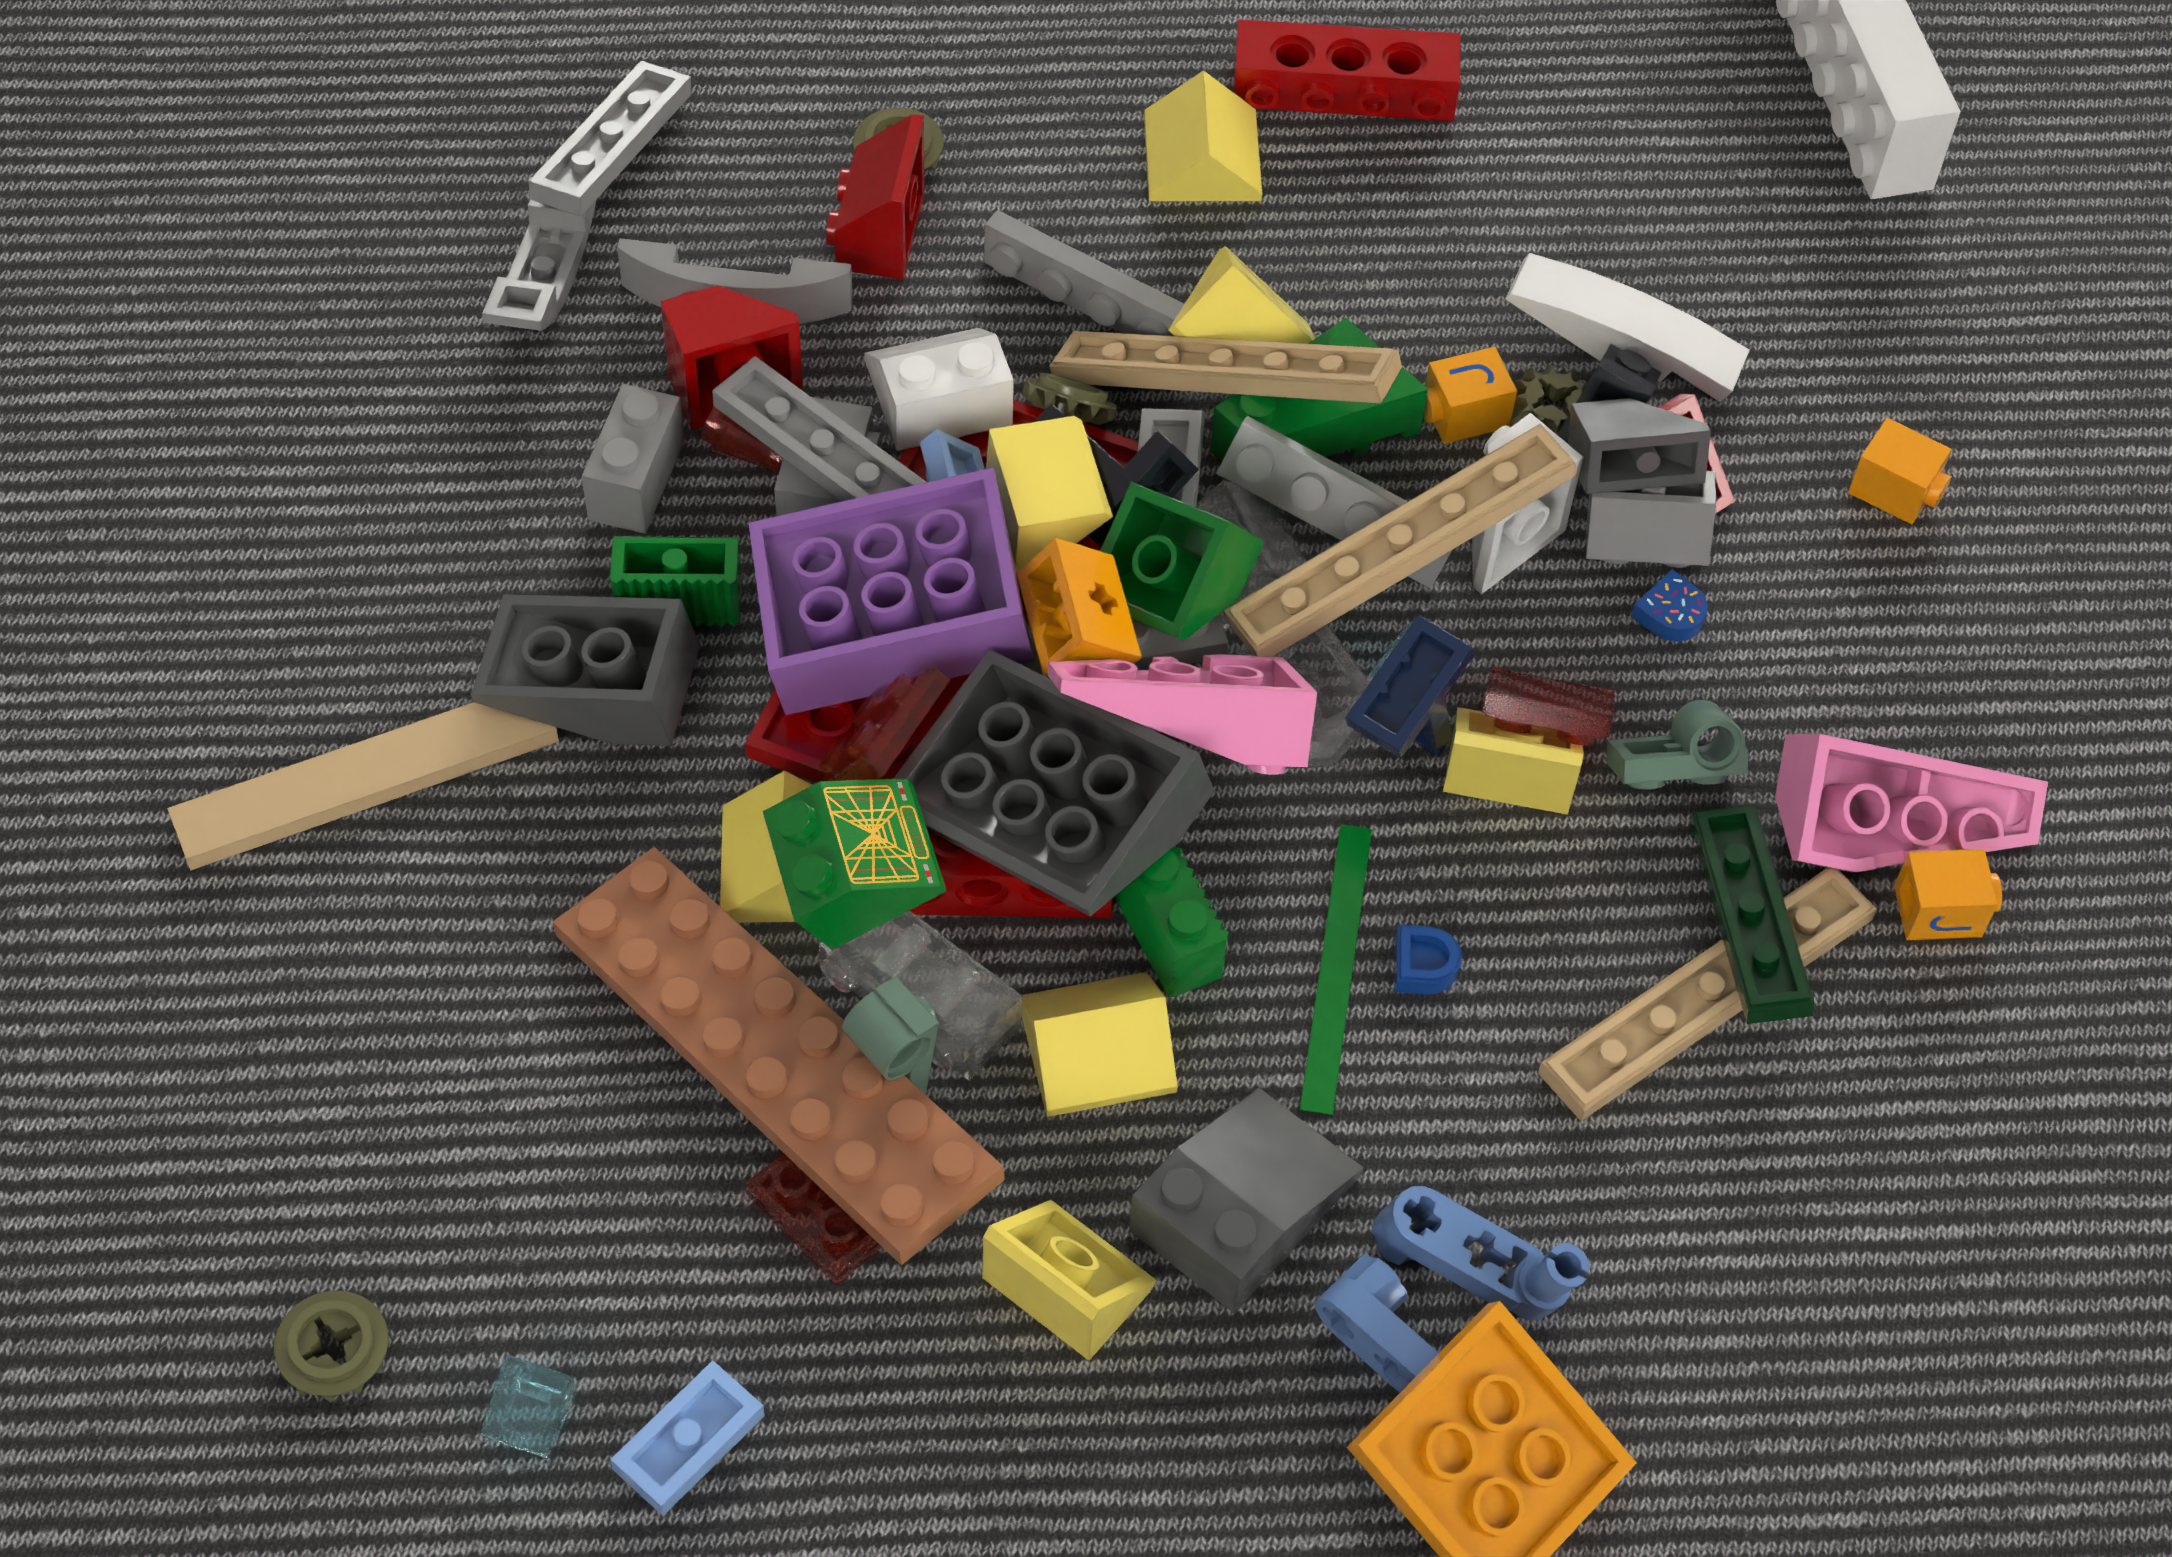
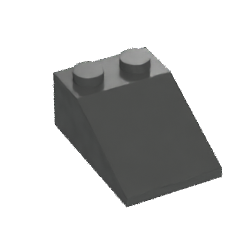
[471,594,700,746]
[1129,1088,1364,1314]

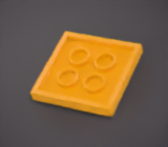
[1347,1301,1637,1557]

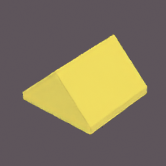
[1144,70,1262,201]
[1168,246,1315,344]
[986,416,1113,573]
[1443,707,1584,815]
[720,771,812,923]
[1018,972,1178,1117]
[982,1200,1157,1361]

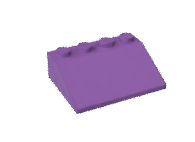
[748,467,1034,715]

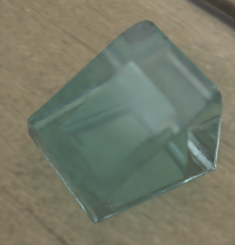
[481,1355,576,1459]

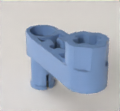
[1371,1186,1590,1320]
[1315,1254,1439,1393]

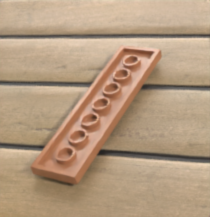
[553,847,1005,1265]

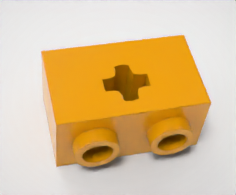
[1017,537,1142,678]

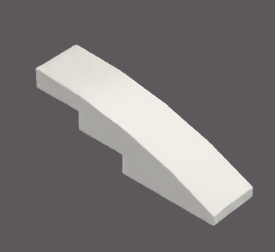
[1505,253,1749,402]

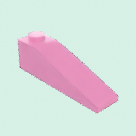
[1047,654,1317,775]
[1775,734,2048,872]

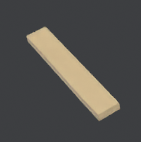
[1050,331,1402,403]
[1224,423,1577,657]
[167,702,559,871]
[1538,868,1877,1121]

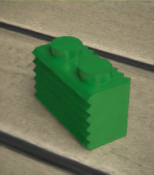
[610,536,742,627]
[1114,845,1229,997]

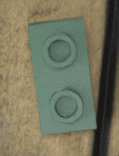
[1607,700,1748,790]
[842,976,939,1095]

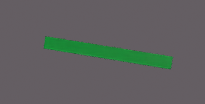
[1300,824,1372,1115]

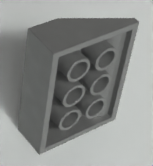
[894,649,1215,916]

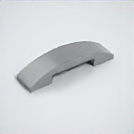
[482,199,597,331]
[617,238,853,324]

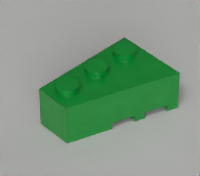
[1210,318,1428,462]

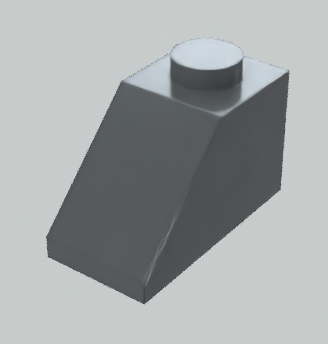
[1568,398,1711,494]

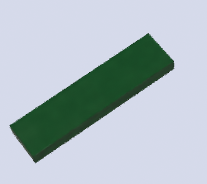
[1691,804,1814,1024]

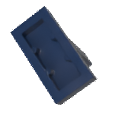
[1345,614,1474,759]

